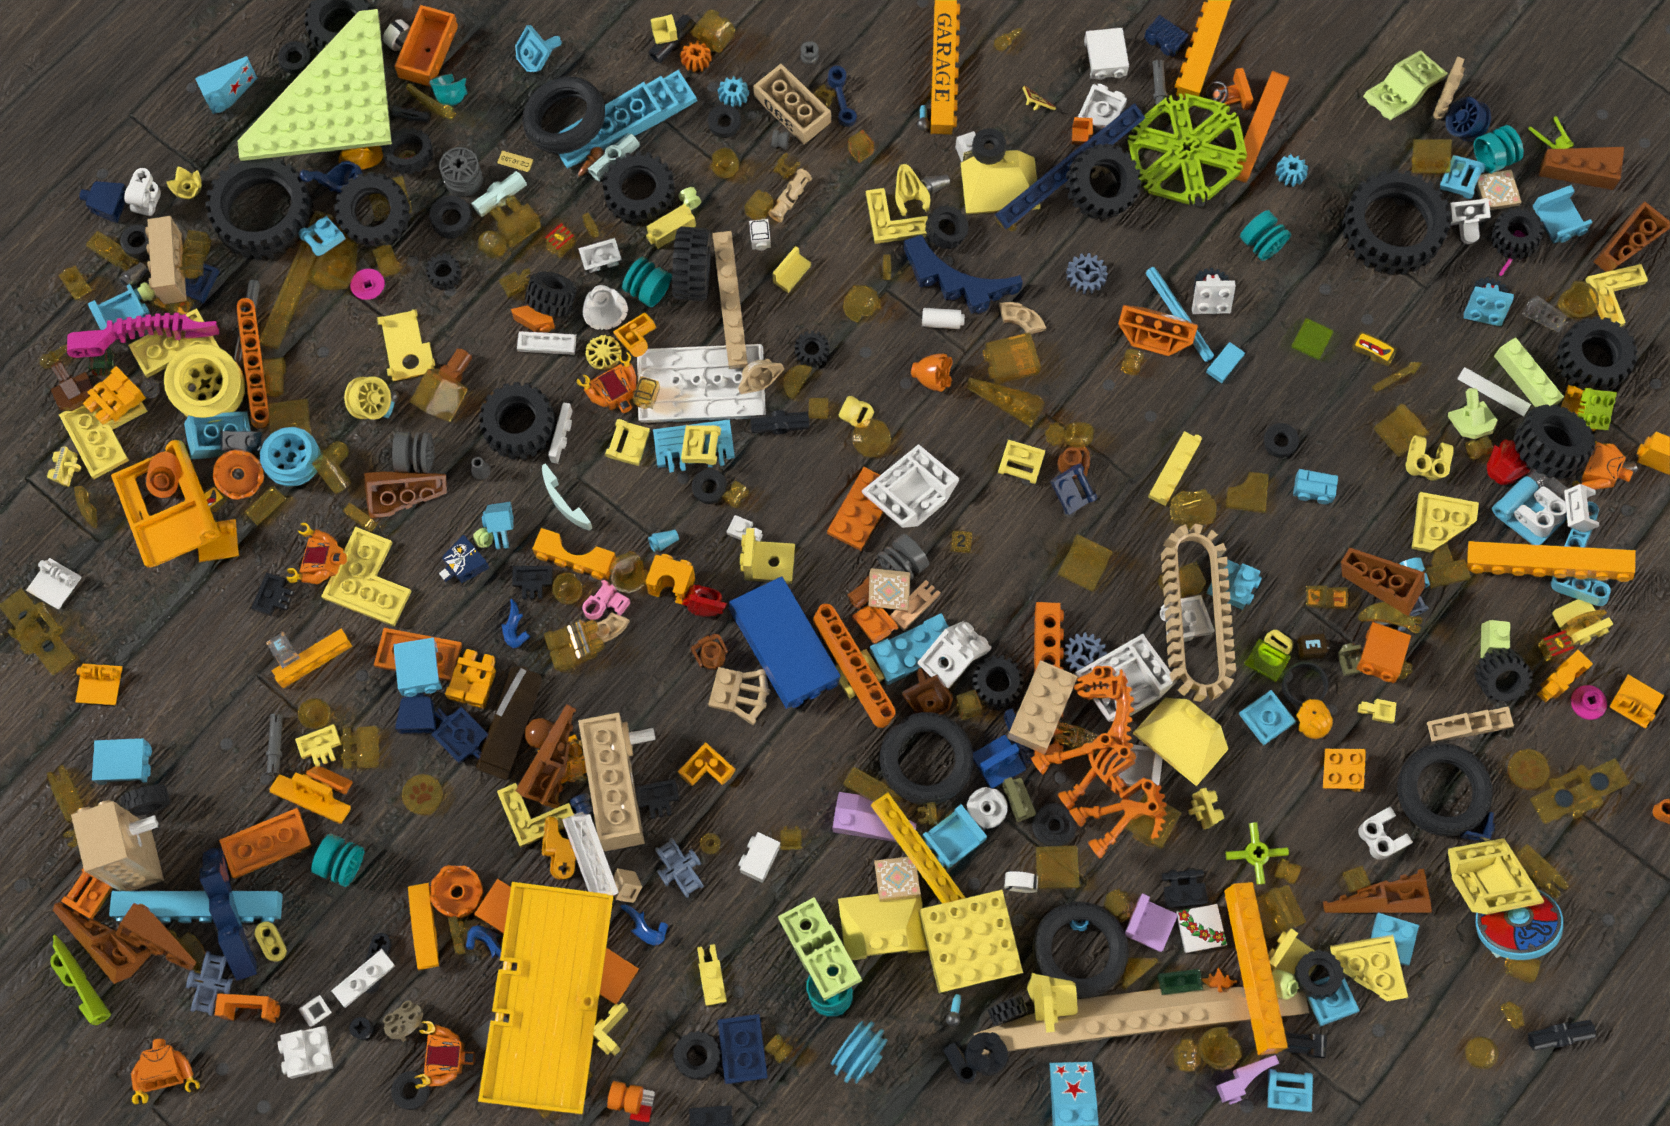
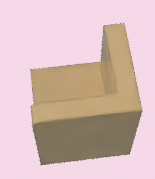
[613,868,642,903]

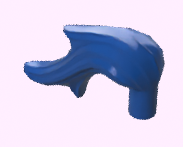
[502,599,530,648]
[620,905,668,945]
[466,925,502,958]

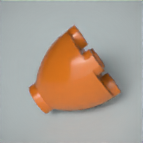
[911,354,952,392]

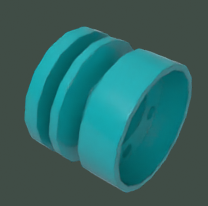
[1474,125,1524,174]
[1240,210,1291,261]
[622,257,672,307]
[311,833,364,887]
[806,967,853,1017]

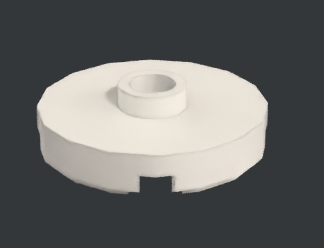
[967,787,1007,828]

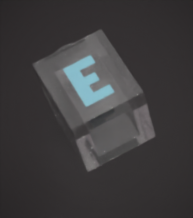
[266,632,300,669]

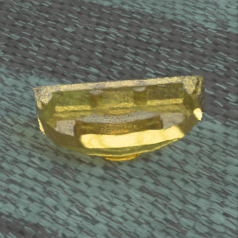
[783,365,812,400]

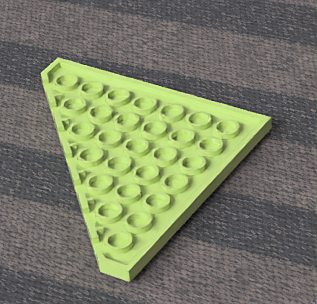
[238,9,392,161]

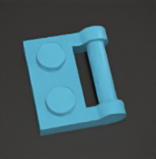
[1440,155,1486,199]
[298,216,346,256]
[1267,1069,1313,1112]

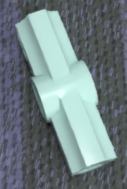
[588,133,640,181]
[472,171,527,217]

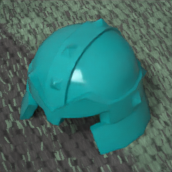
[430,74,467,107]

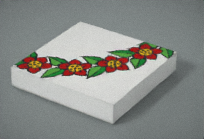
[1176,904,1227,954]

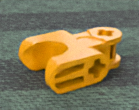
[542,816,576,880]

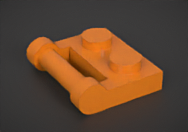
[61,867,113,920]

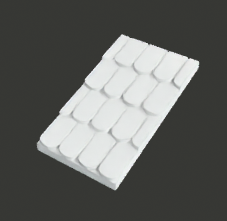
[637,344,766,423]

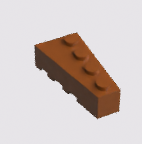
[1539,147,1624,190]
[1594,201,1670,272]
[1341,548,1425,616]

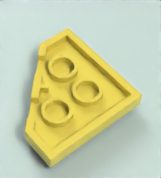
[1412,492,1479,552]
[1330,935,1408,1001]

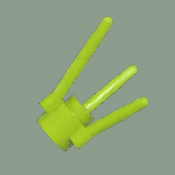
[1528,117,1575,149]

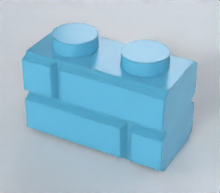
[1293,469,1338,504]

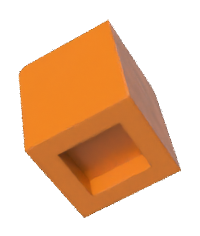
[1072,117,1093,145]

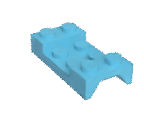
[870,613,948,685]

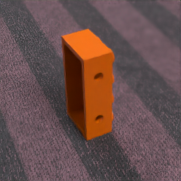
[394,5,458,87]

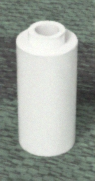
[922,308,965,329]

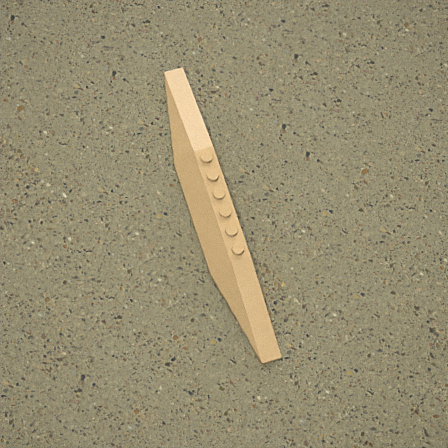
[974,984,1309,1055]

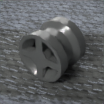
[801,41,819,65]
[771,129,789,150]

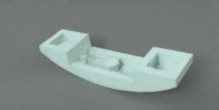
[542,464,592,531]

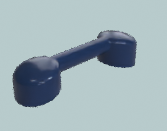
[827,66,857,127]

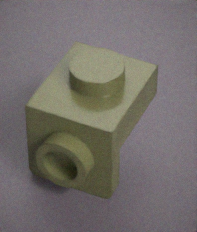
[1337,643,1362,676]

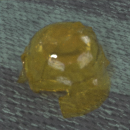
[1557,281,1599,320]
[843,285,881,323]
[609,551,648,593]
[1198,1027,1242,1070]

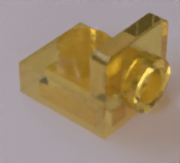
[373,245,401,277]

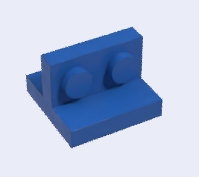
[973,735,1027,789]

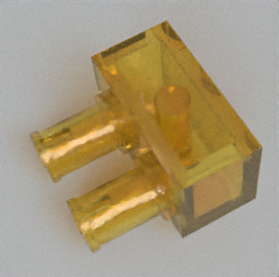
[490,195,541,247]

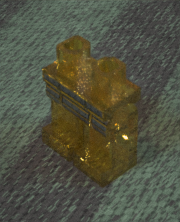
[544,620,605,672]

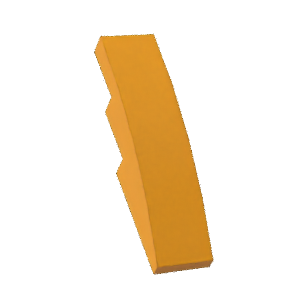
[408,883,439,970]

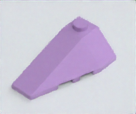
[833,792,917,842]

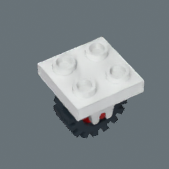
[1192,268,1235,314]

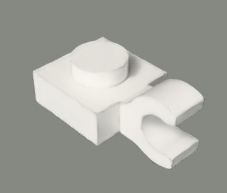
[727,515,763,542]

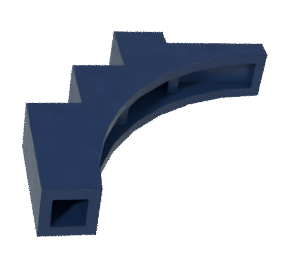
[904,235,1023,314]
[200,847,257,981]

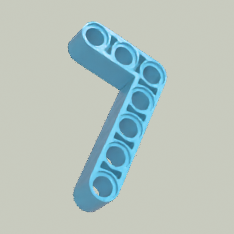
[1551,502,1611,606]

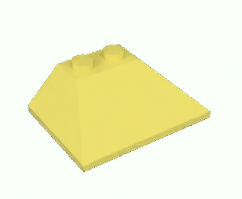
[961,150,1040,215]
[1133,698,1228,786]
[1448,838,1544,914]
[838,892,928,960]

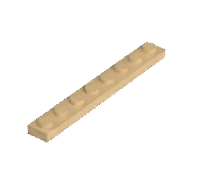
[713,231,748,369]

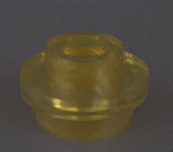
[700,833,721,854]

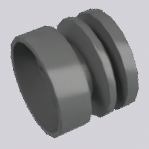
[439,147,483,197]
[392,432,434,473]
[877,534,929,580]

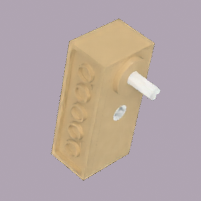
[578,713,655,852]
[71,800,164,891]

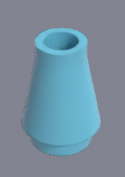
[648,529,679,552]

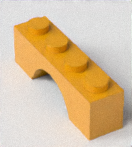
[533,528,616,580]

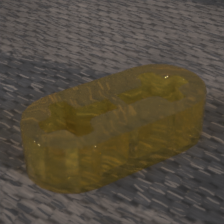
[343,503,378,532]

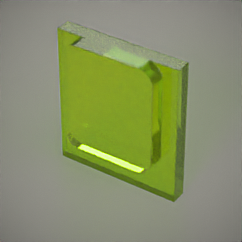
[1291,318,1333,360]
[1244,639,1291,682]

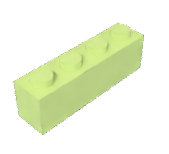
[1494,337,1564,407]

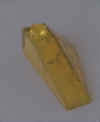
[308,224,358,290]
[967,378,1045,428]

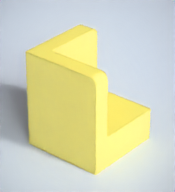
[651,14,678,44]

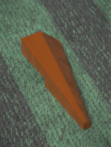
[515,704,576,809]
[1323,868,1432,913]
[53,902,151,984]

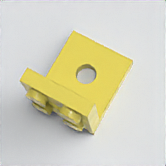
[740,528,795,584]

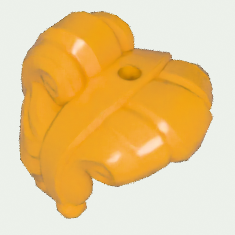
[1296,699,1333,739]

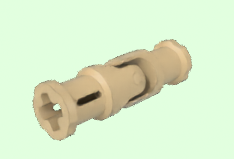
[768,169,812,222]

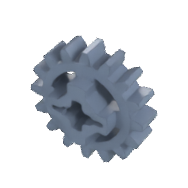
[1066,253,1108,294]
[1063,632,1107,672]

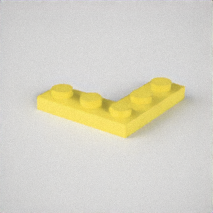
[866,188,928,244]
[1586,264,1648,326]
[497,783,574,847]

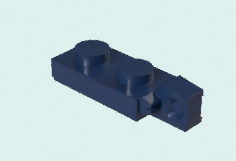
[1003,709,1034,765]

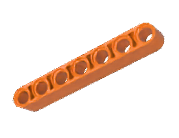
[1235,71,1290,183]
[237,298,269,429]
[813,604,895,728]

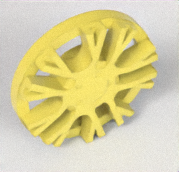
[586,335,622,370]

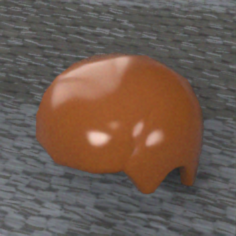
[525,718,555,749]

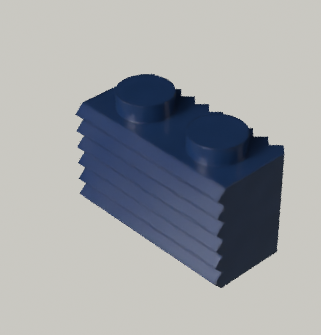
[1144,15,1188,58]

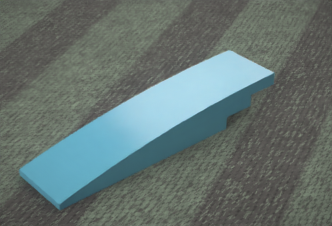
[559,70,697,168]

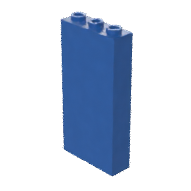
[728,576,841,709]

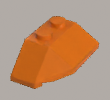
[1118,305,1198,356]

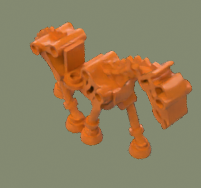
[1031,666,1167,859]

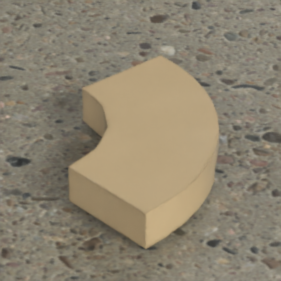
[999,302,1046,335]
[576,612,630,644]

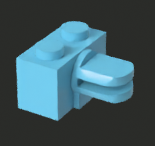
[482,502,514,550]

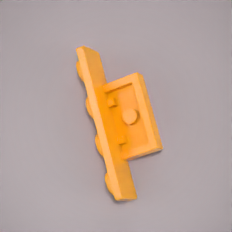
[269,773,351,824]

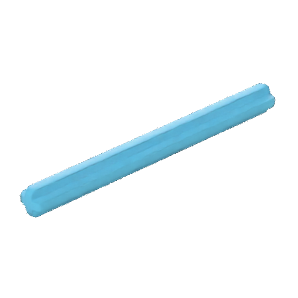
[1146,267,1214,362]

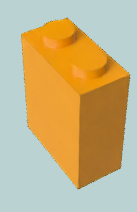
[1637,432,1670,475]

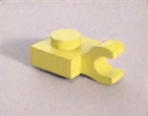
[1358,699,1396,724]

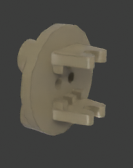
[383,1000,424,1042]

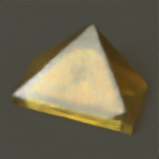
[1122,958,1159,990]

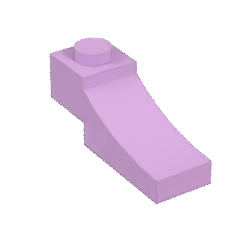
[1216,1055,1279,1104]

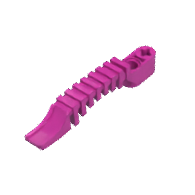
[67,313,219,358]

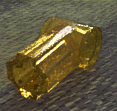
[263,357,286,397]

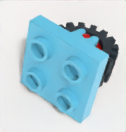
[1464,277,1514,326]

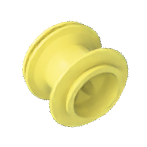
[164,344,245,423]

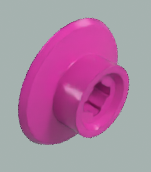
[350,269,385,300]
[1571,685,1607,720]

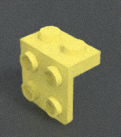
[1552,599,1613,646]
[1268,929,1316,989]
[593,1002,628,1056]

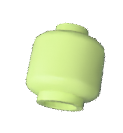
[1272,969,1298,1000]

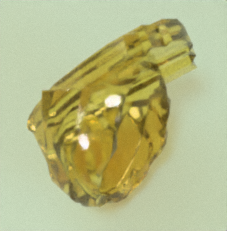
[1170,489,1217,530]

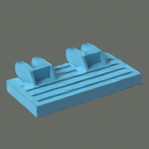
[653,420,735,472]

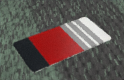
[628,1089,655,1126]

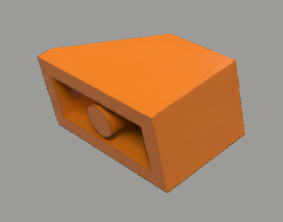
[511,305,555,333]

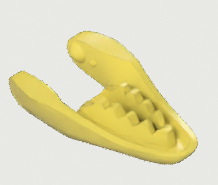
[895,164,930,216]

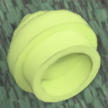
[137,282,156,302]
[473,528,494,548]

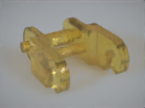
[813,84,836,108]
[774,153,801,180]

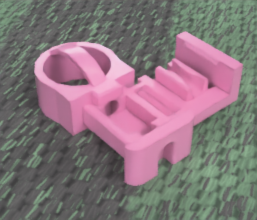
[583,580,630,620]

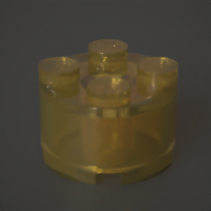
[691,10,735,53]

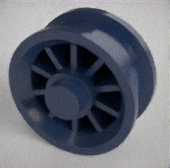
[1446,96,1491,142]

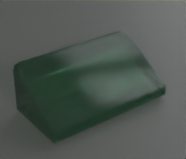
[1157,969,1203,995]

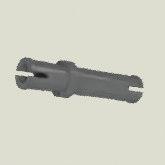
[1152,60,1168,115]
[266,714,283,776]

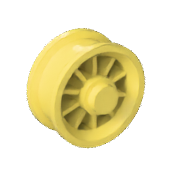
[344,377,391,419]

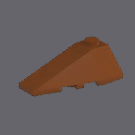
[364,472,447,518]
[115,903,196,971]

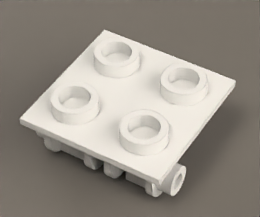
[26,558,82,610]

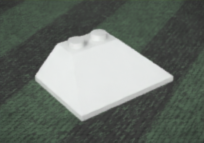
[862,444,959,528]
[1075,634,1177,722]

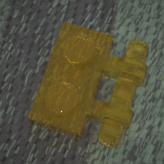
[341,726,379,769]

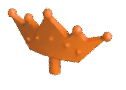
[1200,968,1237,993]

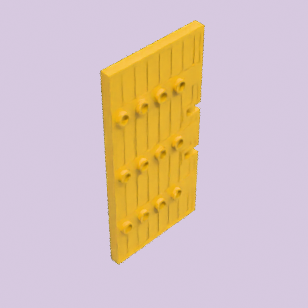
[478,882,614,1114]

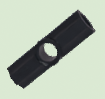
[648,14,696,63]
[750,410,809,435]
[1528,1020,1596,1051]

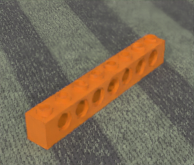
[1034,602,1064,763]

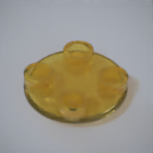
[852,419,891,457]

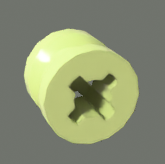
[678,187,701,210]

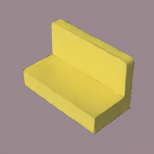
[773,246,811,293]

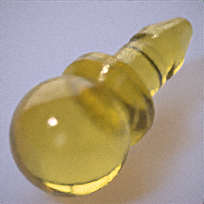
[994,28,1022,51]
[39,344,67,369]

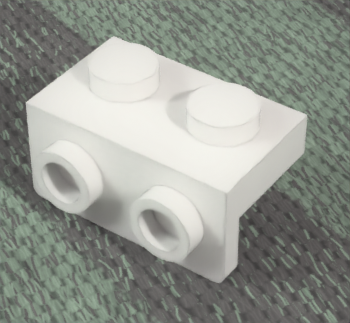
[578,238,622,273]

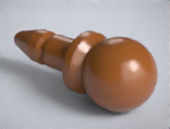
[578,147,604,176]

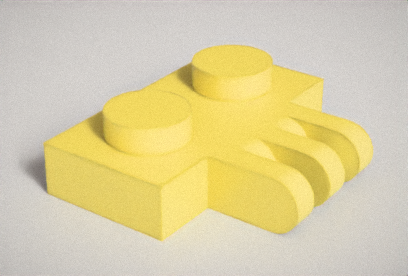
[295,724,342,767]

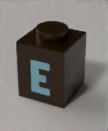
[1297,633,1330,660]

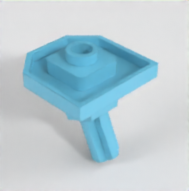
[515,25,562,72]

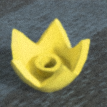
[166,166,202,199]

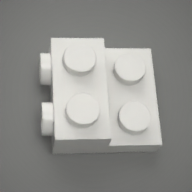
[1078,84,1127,129]
[1160,595,1214,642]
[278,1026,333,1079]

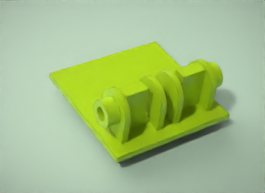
[1578,388,1617,430]

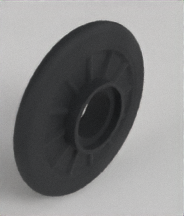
[1032,803,1077,848]

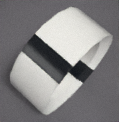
[383,19,411,51]
[1004,872,1038,893]

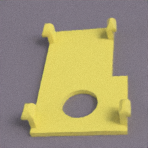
[377,309,435,382]

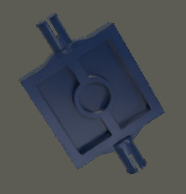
[431,707,488,764]

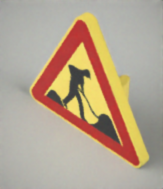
[1023,86,1056,110]

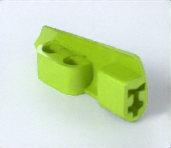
[50,935,111,1026]

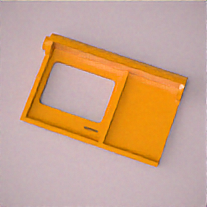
[111,440,220,567]

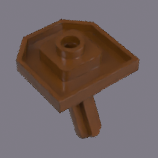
[51,361,94,411]
[902,667,953,714]

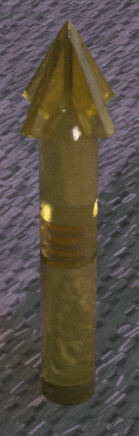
[1372,362,1422,392]

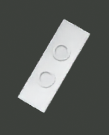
[517,331,577,355]
[548,403,572,464]
[332,949,395,1008]

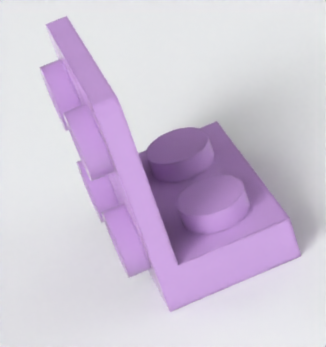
[1125,894,1177,952]

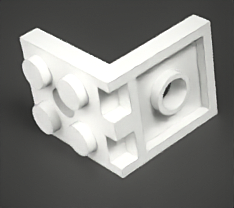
[917,621,992,689]

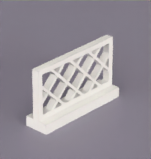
[562,812,619,895]

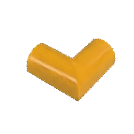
[613,313,656,357]
[678,742,735,786]

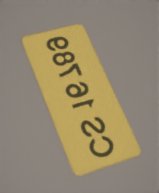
[497,151,533,172]

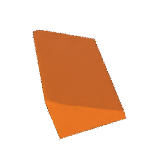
[306,766,352,795]

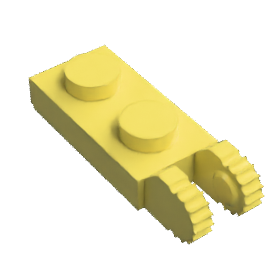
[697,944,727,1006]

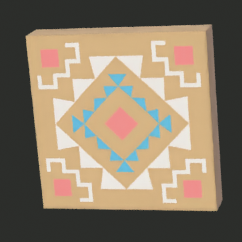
[1476,170,1522,210]
[869,568,910,610]
[874,857,921,902]

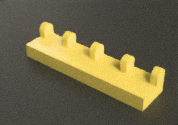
[1148,431,1202,506]

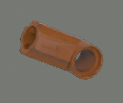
[437,348,472,388]
[847,575,870,609]

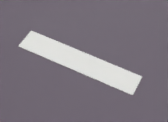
[1458,367,1531,416]

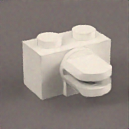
[1446,199,1491,244]

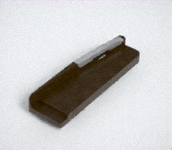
[475,666,542,781]

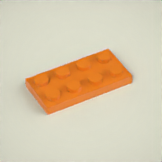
[827,467,884,551]
[374,628,462,682]
[219,808,312,879]

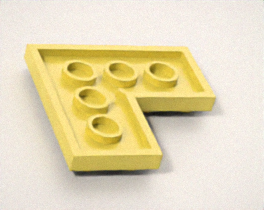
[128,308,219,387]
[59,378,147,479]
[321,527,411,627]

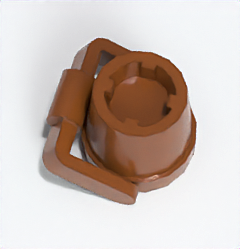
[1057,447,1090,479]
[691,634,728,670]

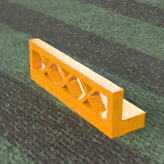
[272,628,353,688]

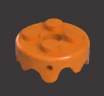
[213,449,264,500]
[430,865,483,918]

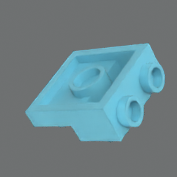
[1206,559,1262,610]

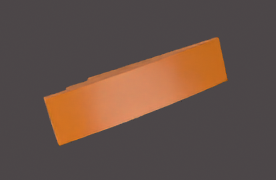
[474,879,639,1004]

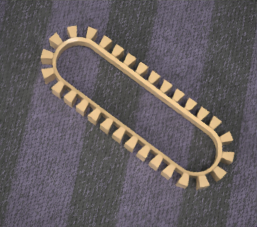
[1161,524,1236,702]

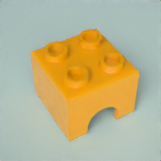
[646,554,695,606]

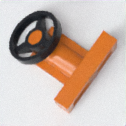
[1204,68,1253,110]

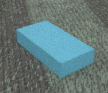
[1206,342,1245,383]

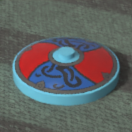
[1476,890,1563,960]

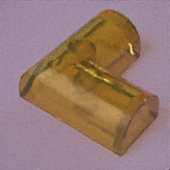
[312,441,351,494]

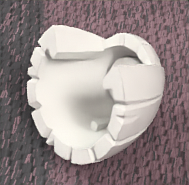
[583,285,628,330]

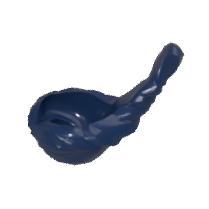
[300,161,362,193]

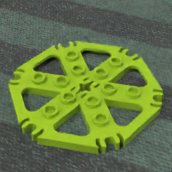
[1128,93,1247,205]

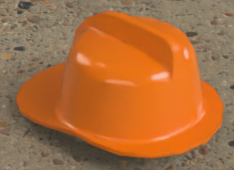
[146,452,181,498]

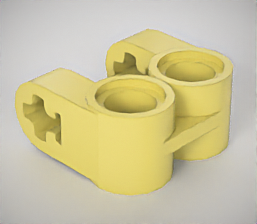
[1406,435,1453,481]

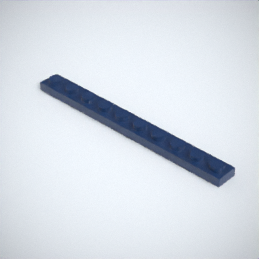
[995,103,1145,229]

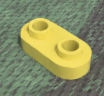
[255,922,287,962]

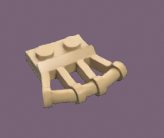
[1433,57,1465,120]
[708,667,770,725]

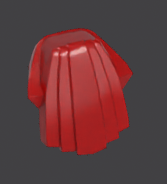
[1487,439,1530,485]
[682,585,727,617]

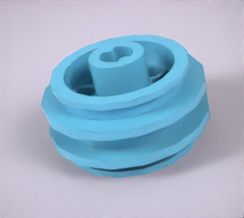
[260,427,321,487]
[831,1021,888,1084]

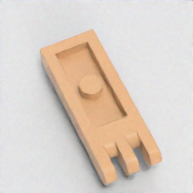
[890,580,941,631]

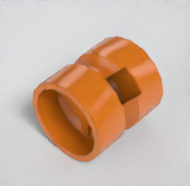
[607,1081,643,1114]

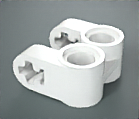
[124,168,161,216]
[1514,487,1567,537]
[1358,807,1413,860]

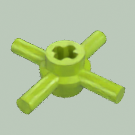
[1226,823,1289,885]

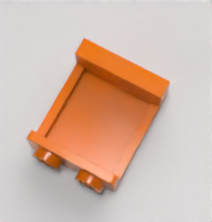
[1356,622,1411,683]
[215,994,280,1023]

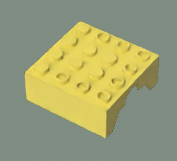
[919,890,1023,993]

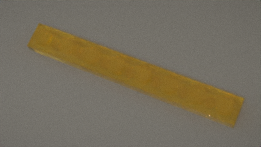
[259,210,334,350]

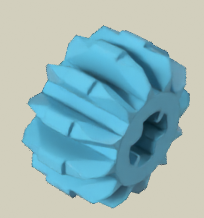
[718,76,749,107]
[1276,154,1308,187]

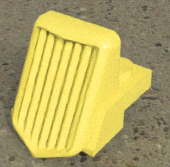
[1027,973,1078,1032]

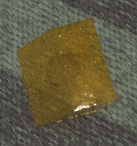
[410,369,468,422]

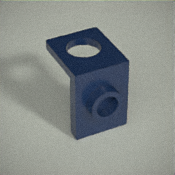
[1460,812,1495,842]

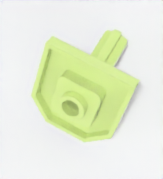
[1448,388,1498,439]

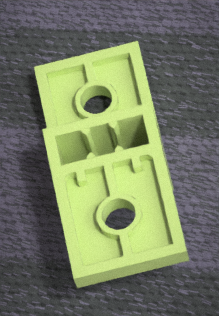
[1363,50,1448,120]
[778,897,862,1001]

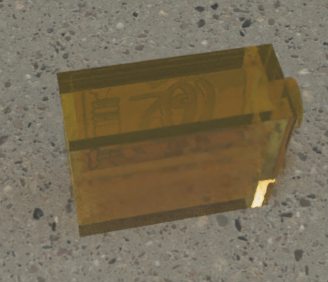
[983,332,1041,385]

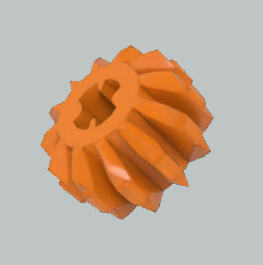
[680,40,712,73]

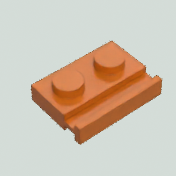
[852,605,898,644]

